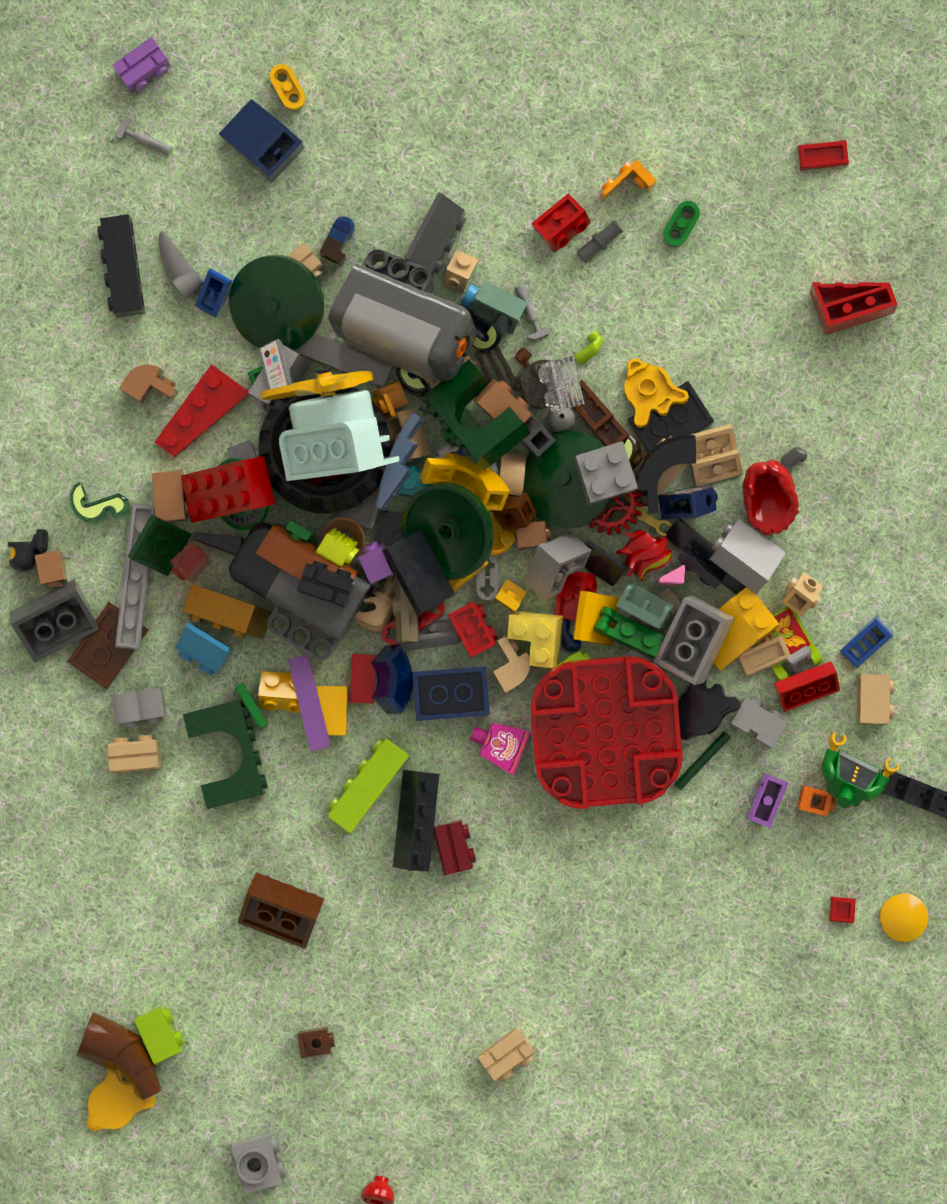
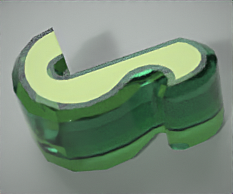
[69,481,131,524]

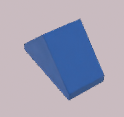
[195,268,233,318]

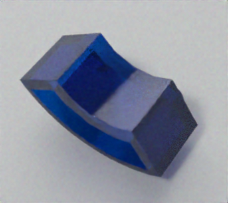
[371,644,413,714]

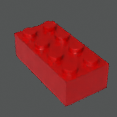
[181,456,275,523]

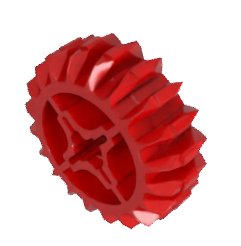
[589,484,644,536]

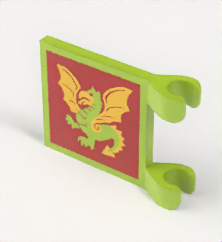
[757,606,823,681]

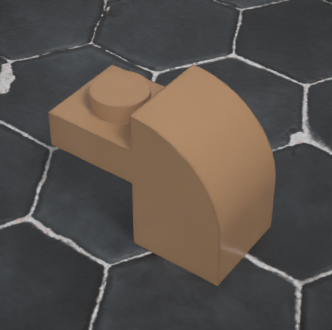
[119,364,178,404]

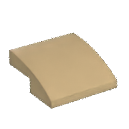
[690,424,743,487]

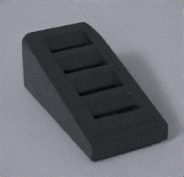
[192,532,243,555]

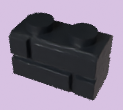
[297,560,356,608]

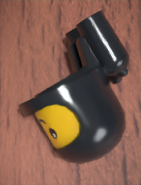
[8,529,48,572]

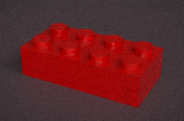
[774,661,840,712]

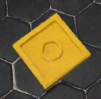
[573,591,619,646]

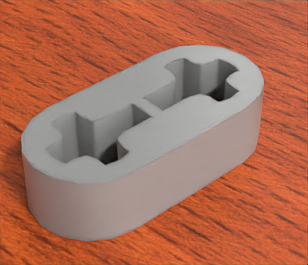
[476,555,498,601]

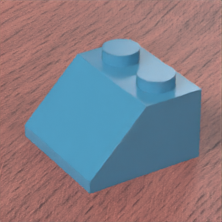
[175,623,234,675]

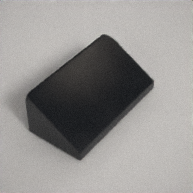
[585,540,627,586]

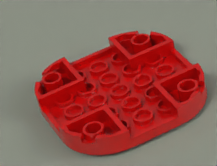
[530,656,683,809]

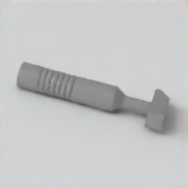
[116,118,172,156]
[515,285,550,341]

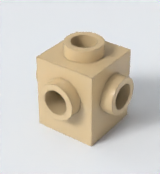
[782,572,823,616]

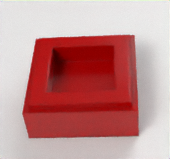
[829,896,856,923]

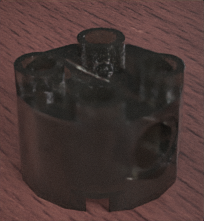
[514,360,568,410]

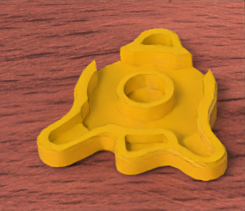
[624,358,689,428]
[87,1069,156,1131]

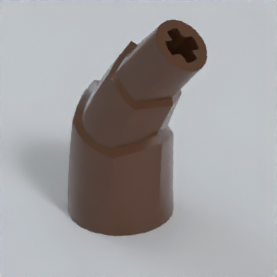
[76,1012,161,1100]

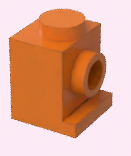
[796,785,835,817]

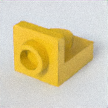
[494,580,526,612]

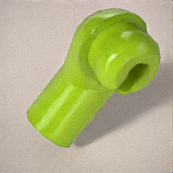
[575,331,604,365]

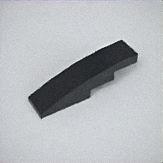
[881,769,947,819]

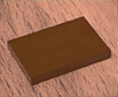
[67,602,149,689]

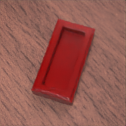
[798,140,849,171]
[350,654,377,704]

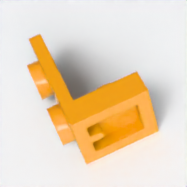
[600,160,657,200]
[371,380,408,418]

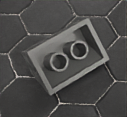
[405,192,467,276]
[9,579,99,663]

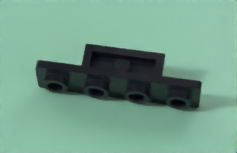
[664,519,746,595]

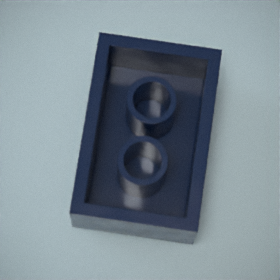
[413,666,490,721]

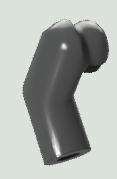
[781,447,807,474]

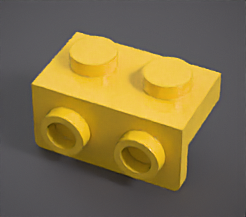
[258,671,301,713]

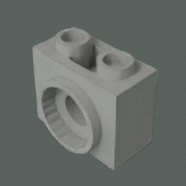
[231,1132,286,1194]

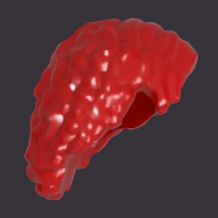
[742,460,800,536]

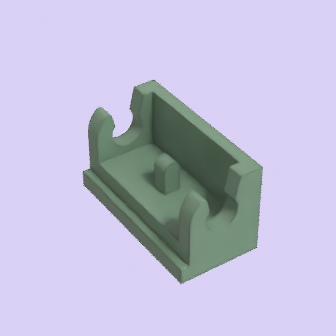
[471,281,528,335]
[616,583,674,629]

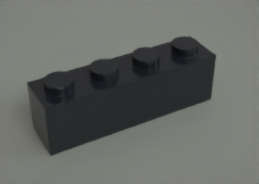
[97,214,145,317]
[393,770,440,872]

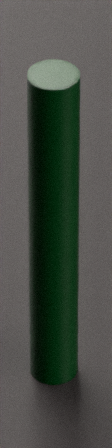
[674,731,731,790]

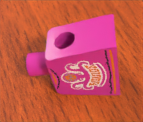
[470,723,531,775]

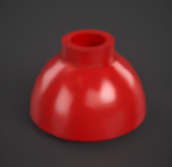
[360,1176,395,1204]

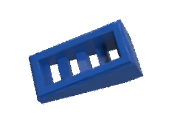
[840,616,893,668]

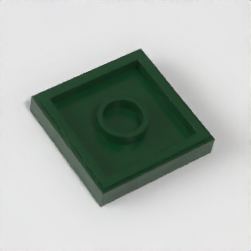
[128,514,192,576]

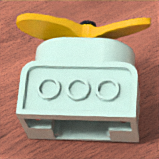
[260,368,399,481]

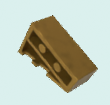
[182,584,272,640]

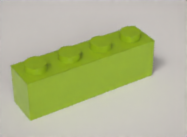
[327,738,410,834]

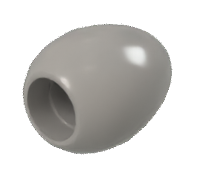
[546,405,575,432]

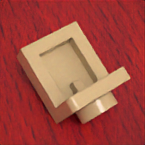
[442,250,479,293]

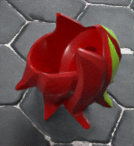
[616,529,672,581]

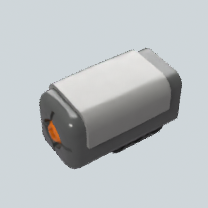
[329,249,477,382]

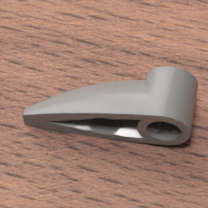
[159,230,204,298]

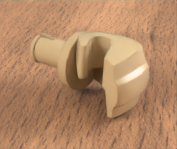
[354,573,395,632]

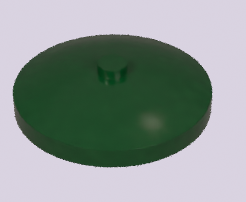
[229,254,324,350]
[523,431,613,529]
[402,482,494,580]

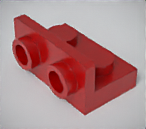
[531,193,591,252]
[554,572,597,621]
[448,601,498,658]

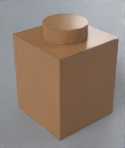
[516,521,551,549]
[35,551,68,589]

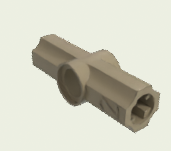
[392,573,420,643]

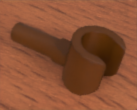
[515,348,540,381]

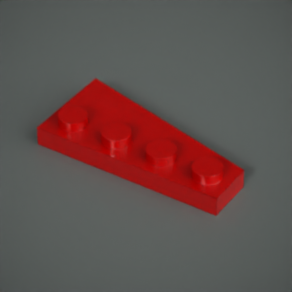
[154,364,250,457]

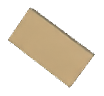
[739,635,791,677]

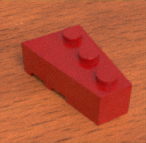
[810,282,898,335]

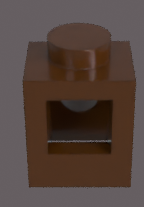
[493,493,537,530]
[297,1027,335,1059]

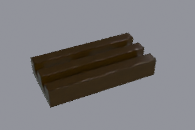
[475,346,519,389]

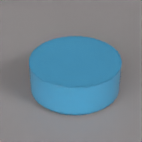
[460,284,479,308]

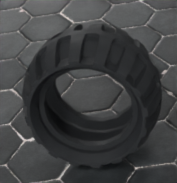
[258,387,391,514]

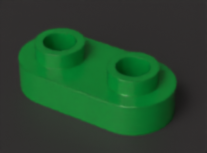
[663,201,700,247]

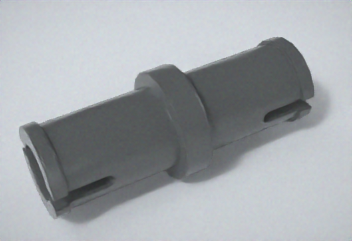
[577,220,623,263]

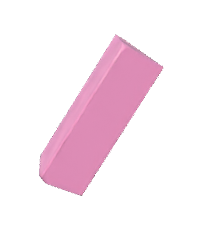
[656,565,685,586]

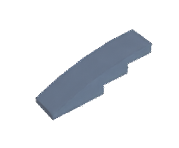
[376,412,425,511]

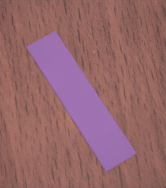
[288,654,331,751]

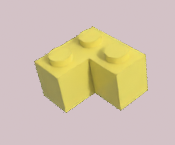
[507,611,563,668]

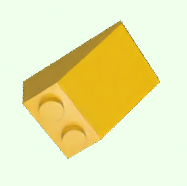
[714,587,779,671]

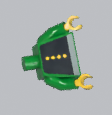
[821,732,900,808]

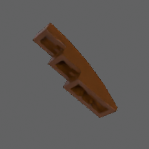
[564,380,646,464]

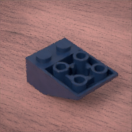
[219,99,304,183]

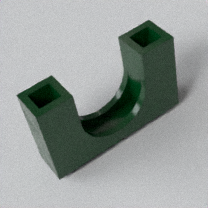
[424,359,531,470]
[183,700,268,809]

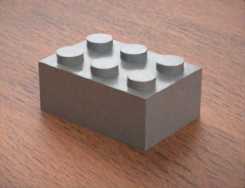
[653,596,735,685]

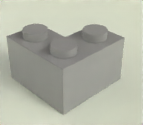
[524,533,592,600]

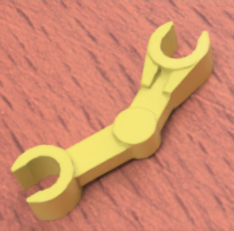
[623,490,671,536]

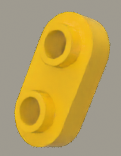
[270,64,306,111]

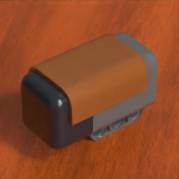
[229,522,374,660]

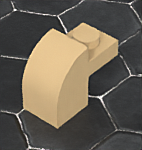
[500,452,526,498]
[493,636,530,693]

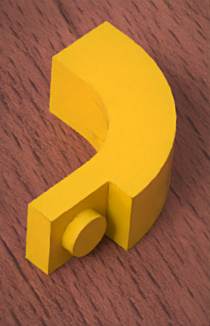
[420,453,510,511]

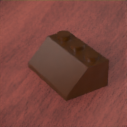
[237,872,325,949]

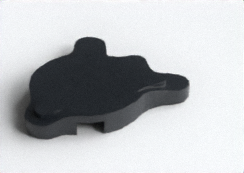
[678,679,741,741]

